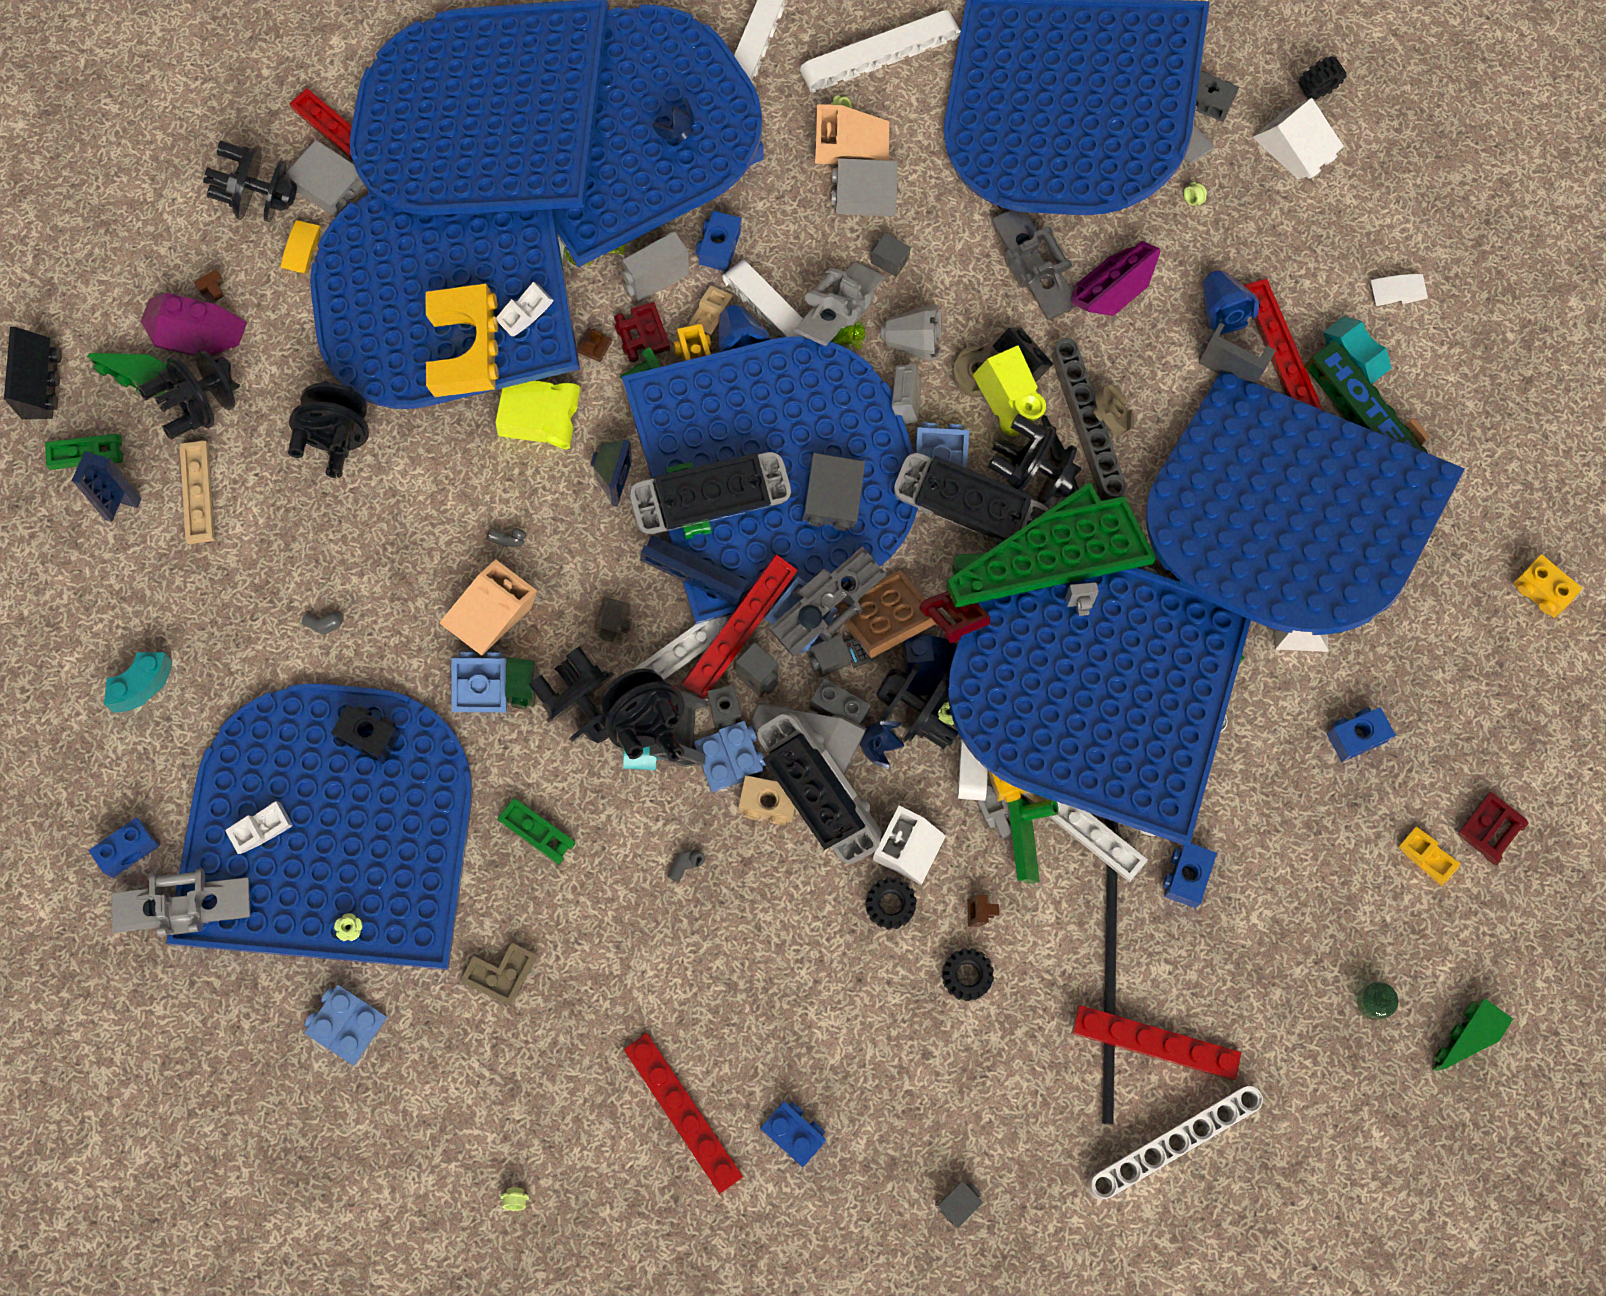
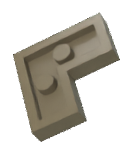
[460,942,537,1007]

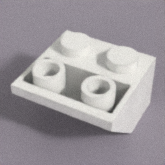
[873,806,946,885]

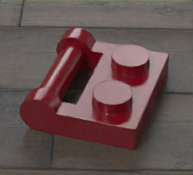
[919,591,990,643]
[1457,792,1529,865]

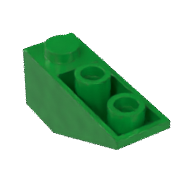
[87,353,166,398]
[1433,998,1513,1071]

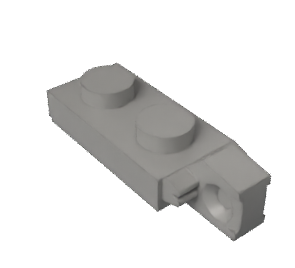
[976,773,1012,840]

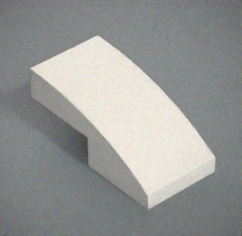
[1371,274,1428,306]
[496,282,554,337]
[225,801,293,854]

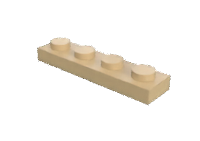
[179,440,215,544]

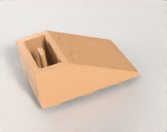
[815,104,889,164]
[440,559,537,656]

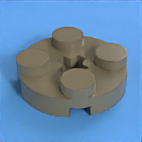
[952,346,997,397]
[1094,384,1134,437]

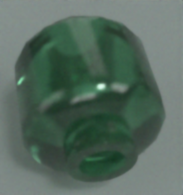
[1357,982,1399,1021]

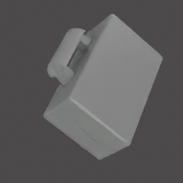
[892,364,922,424]

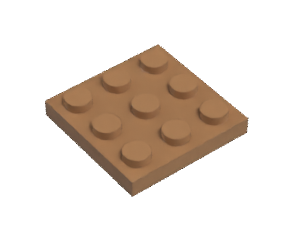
[834,570,936,658]

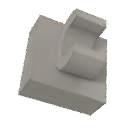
[1065,582,1099,616]

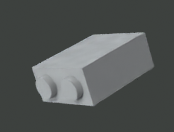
[284,140,364,218]
[831,158,898,217]
[621,231,689,302]

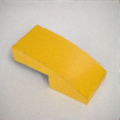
[280,220,321,274]
[1399,826,1461,887]

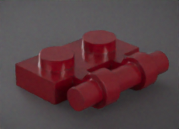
[614,302,671,362]

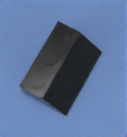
[4,327,62,420]

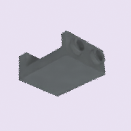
[1199,323,1276,384]
[802,453,865,531]
[649,686,708,767]

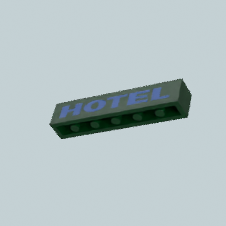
[1304,341,1428,453]

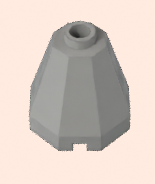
[881,305,942,360]

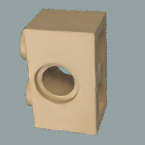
[739,775,795,825]

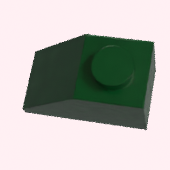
[505,657,540,709]

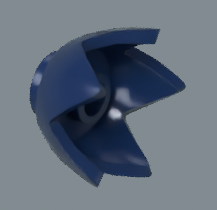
[653,98,694,144]
[859,721,905,769]

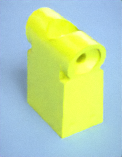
[973,345,1046,437]
[495,380,581,450]

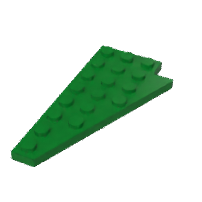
[946,483,1156,608]

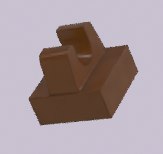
[194,269,224,301]
[577,328,612,362]
[967,894,999,927]

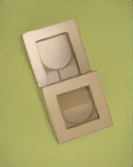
[688,285,733,340]

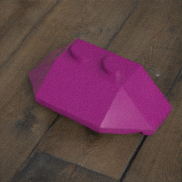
[1071,241,1161,316]
[141,293,247,356]

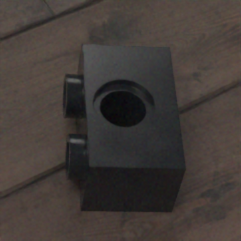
[331,705,400,764]

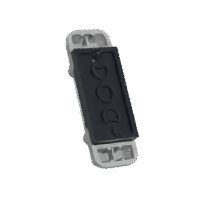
[629,452,791,535]
[894,453,1049,544]
[757,712,882,864]

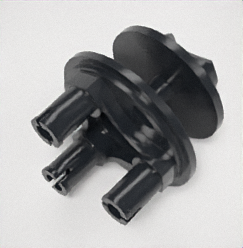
[203,140,297,223]
[138,349,240,440]
[288,381,369,478]
[987,413,1081,504]
[528,646,615,743]
[876,662,958,750]
[600,668,684,762]

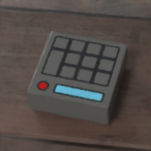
[845,638,879,668]

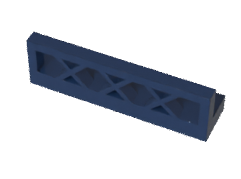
[71,451,141,522]
[640,535,748,607]

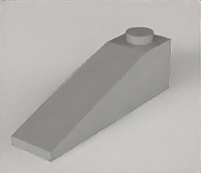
[749,703,867,776]

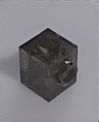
[594,597,632,642]

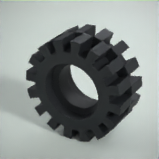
[1298,56,1347,100]
[866,877,917,930]
[942,948,994,1001]

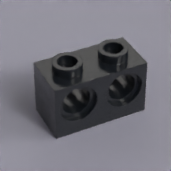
[992,327,1053,382]

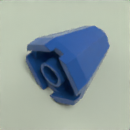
[1203,270,1259,335]
[718,305,771,352]

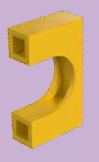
[426,284,499,397]

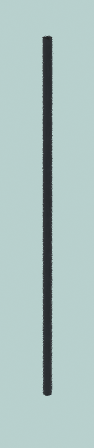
[1102,819,1118,1125]

